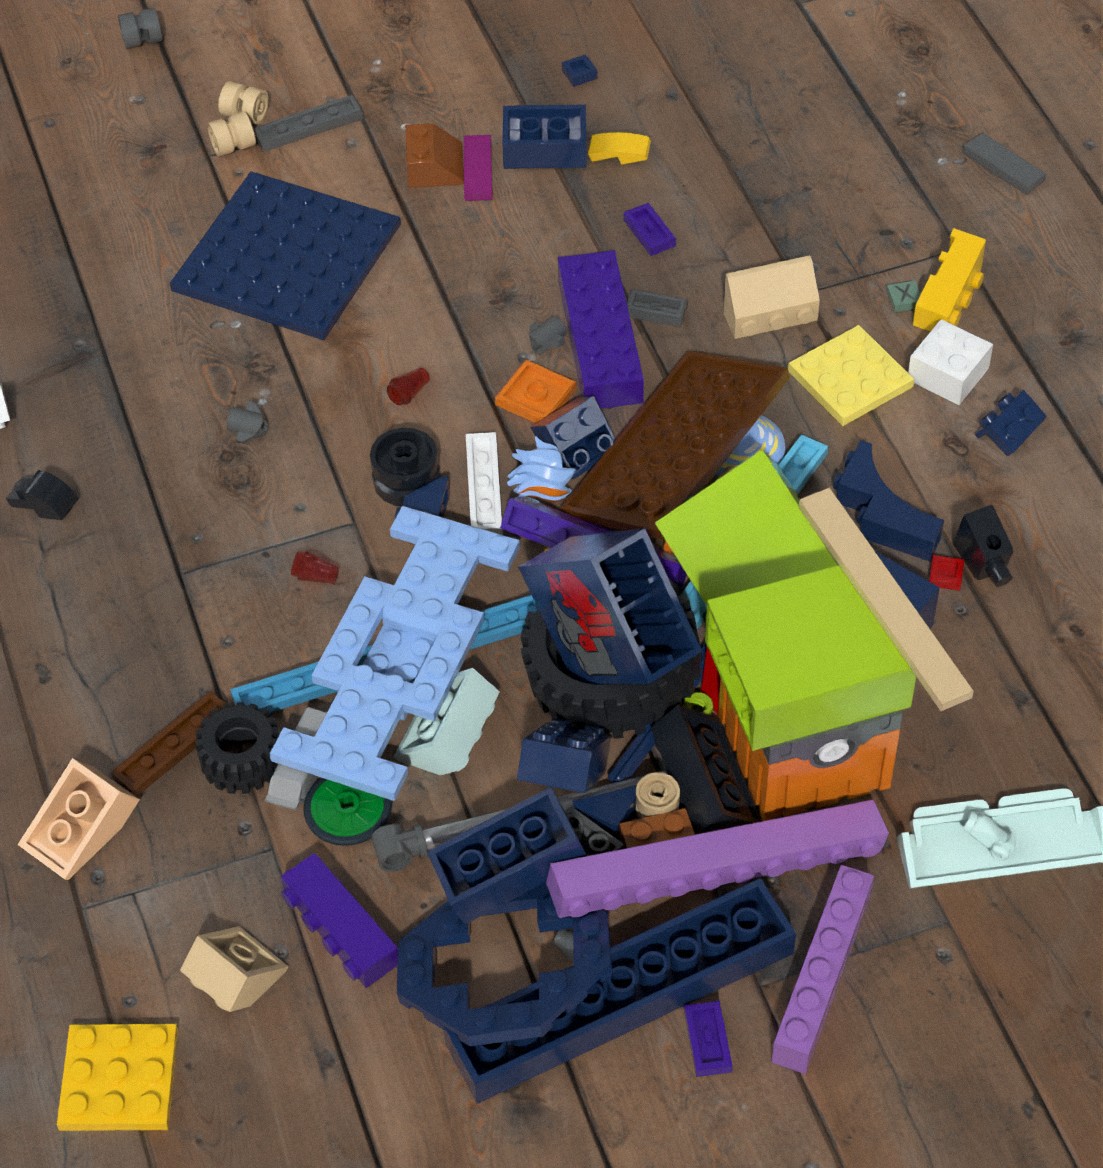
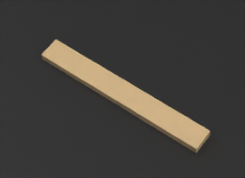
[799,488,974,711]

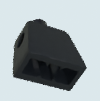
[953,505,1013,587]

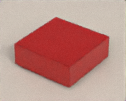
[929,555,964,591]

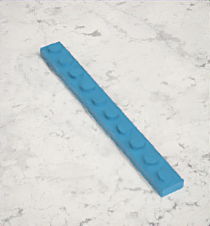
[230,595,537,713]

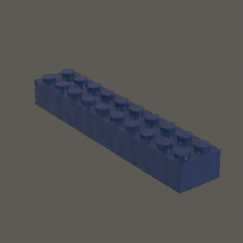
[444,878,796,1104]

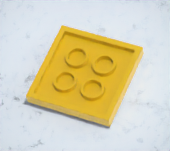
[57,1024,178,1131]

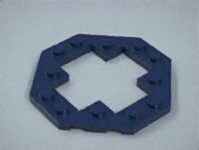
[396,882,612,1046]

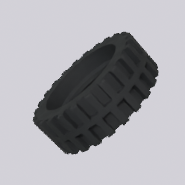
[521,581,702,739]

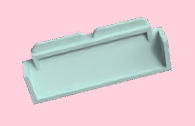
[896,788,1103,889]

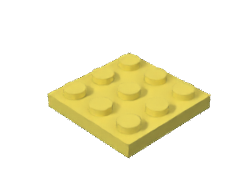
[788,325,915,426]

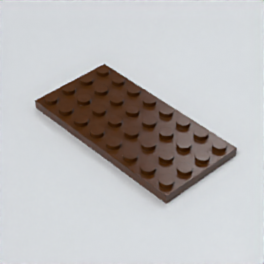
[560,350,790,540]

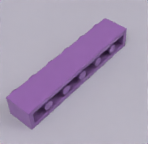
[772,865,874,1074]

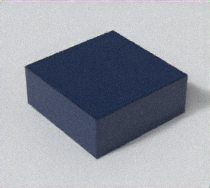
[562,54,597,87]

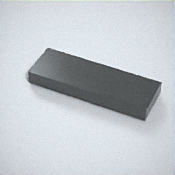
[963,132,1046,195]

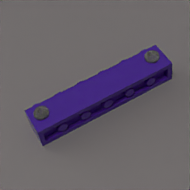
[500,496,687,592]

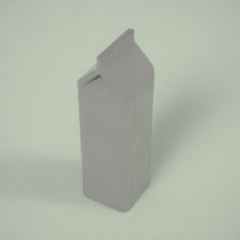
[265,707,327,811]

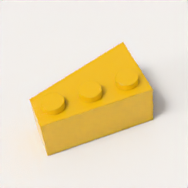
[913,228,986,332]

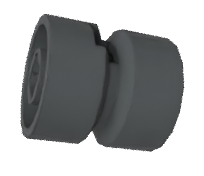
[118,7,163,49]

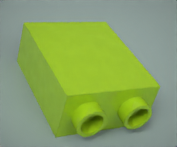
[655,450,839,606]
[705,565,916,751]

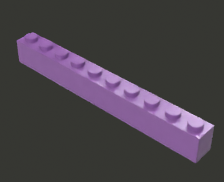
[546,800,889,918]

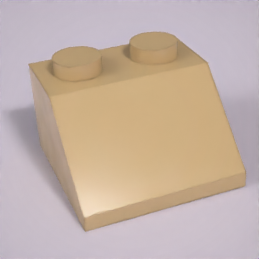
[180,926,289,1012]

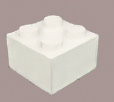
[908,319,993,405]

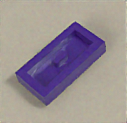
[624,203,676,256]
[684,1001,732,1077]

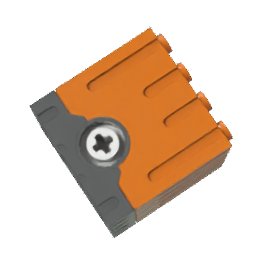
[718,679,903,821]

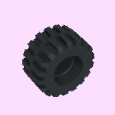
[195,702,280,794]

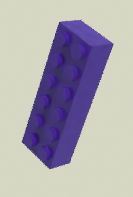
[557,250,644,409]

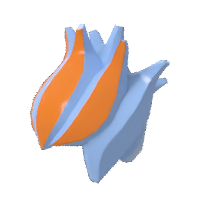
[507,436,576,503]

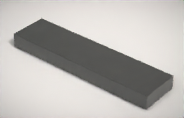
[253,95,364,152]

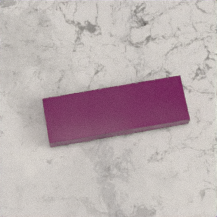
[464,135,493,201]

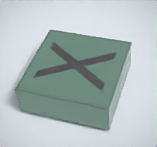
[886,280,921,313]

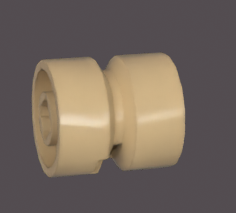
[218,81,268,125]
[207,111,256,157]
[635,772,680,820]

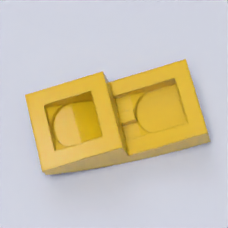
[588,132,651,165]

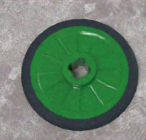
[304,778,392,846]

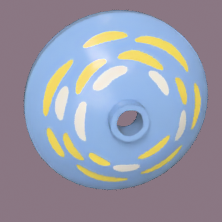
[713,415,785,479]

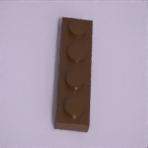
[111,691,226,797]

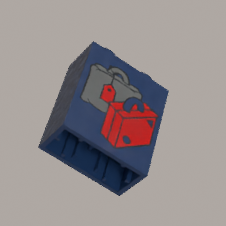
[518,528,702,684]

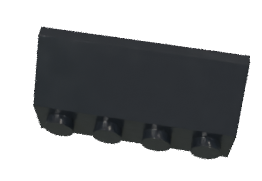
[651,705,763,835]

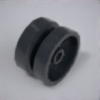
[370,428,440,506]

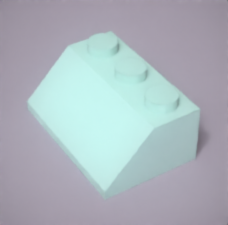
[393,668,500,775]

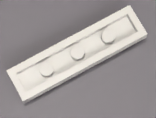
[466,432,503,535]

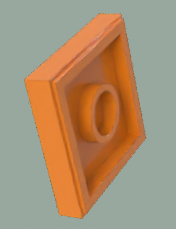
[495,360,577,423]

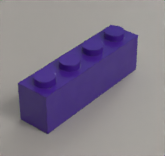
[281,853,398,988]

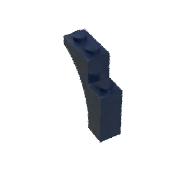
[833,440,944,562]

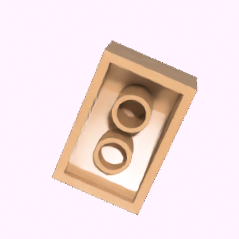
[18,758,140,880]

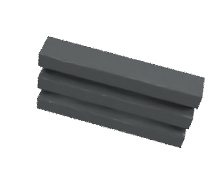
[627,289,688,327]

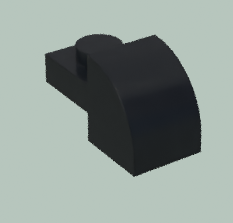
[6,470,78,520]

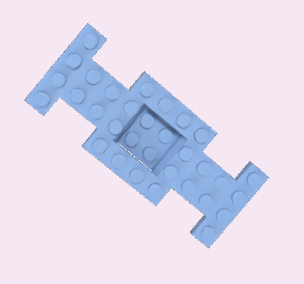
[270,506,520,801]

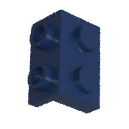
[975,389,1047,456]

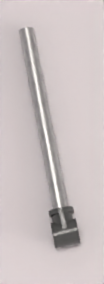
[371,770,668,872]

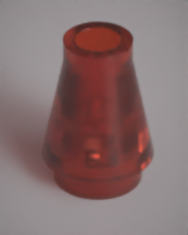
[387,368,430,406]
[291,550,340,585]

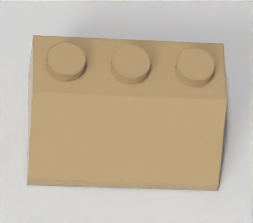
[724,255,820,339]

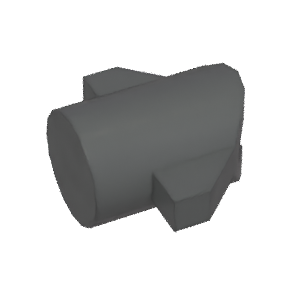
[529,316,566,355]
[227,401,268,444]

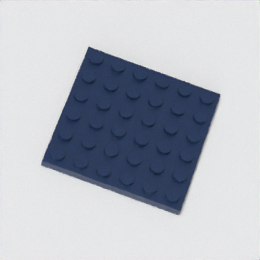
[170,171,401,340]

